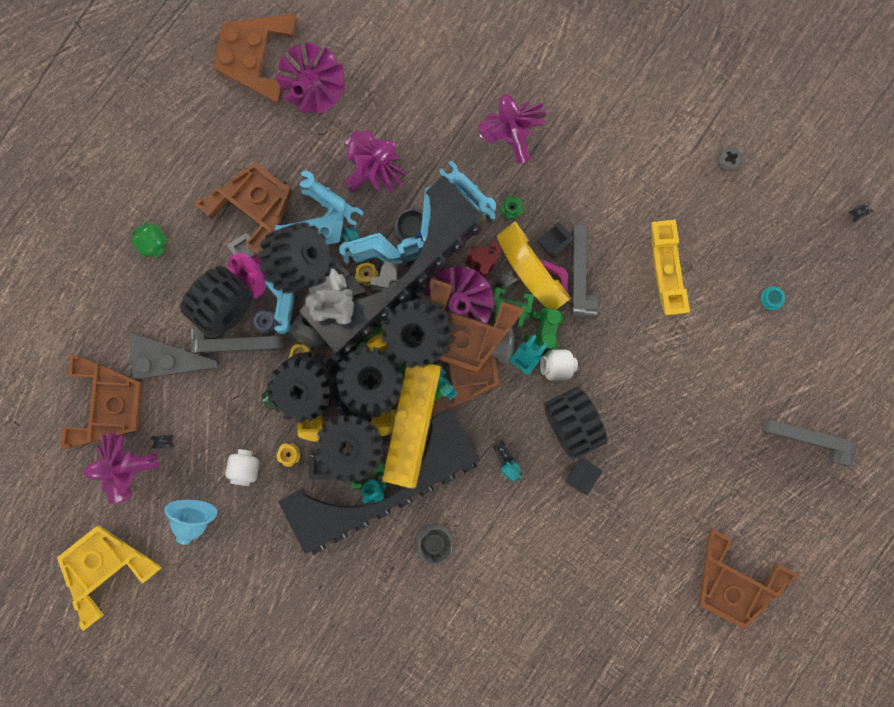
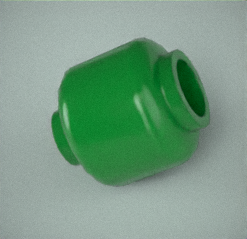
[131,222,168,259]

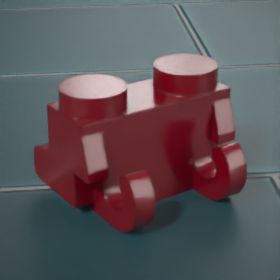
[465,242,501,279]

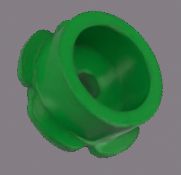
[500,196,523,219]

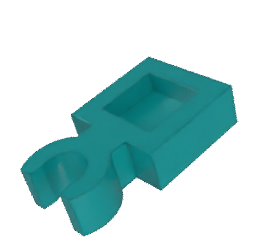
[510,335,547,375]
[431,362,458,400]

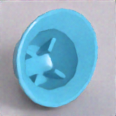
[164,500,218,545]

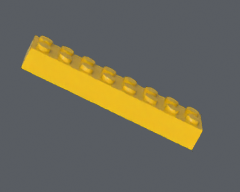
[382,364,441,488]

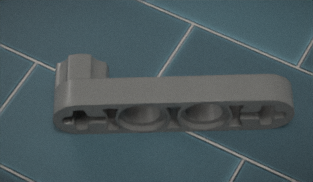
[571,224,598,317]
[191,328,285,354]
[762,419,857,467]

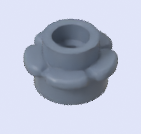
[253,310,277,333]

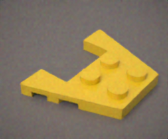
[57,526,162,631]

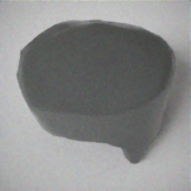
[394,207,423,242]
[289,314,326,349]
[491,327,514,365]
[415,524,452,565]

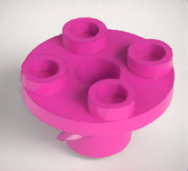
[228,252,266,298]

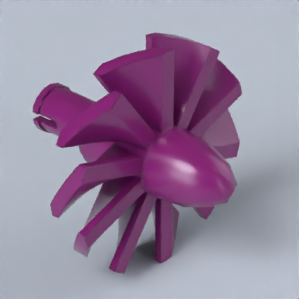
[276,42,346,114]
[478,94,547,164]
[344,130,406,193]
[423,266,494,324]
[83,432,159,504]

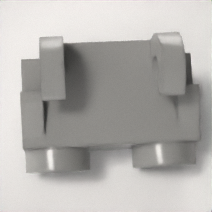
[370,262,399,292]
[306,286,354,324]

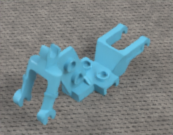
[339,161,496,267]
[265,171,364,335]

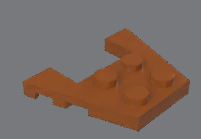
[213,14,297,105]
[194,162,293,255]
[430,278,523,372]
[60,354,143,449]
[431,355,499,417]
[698,528,798,630]

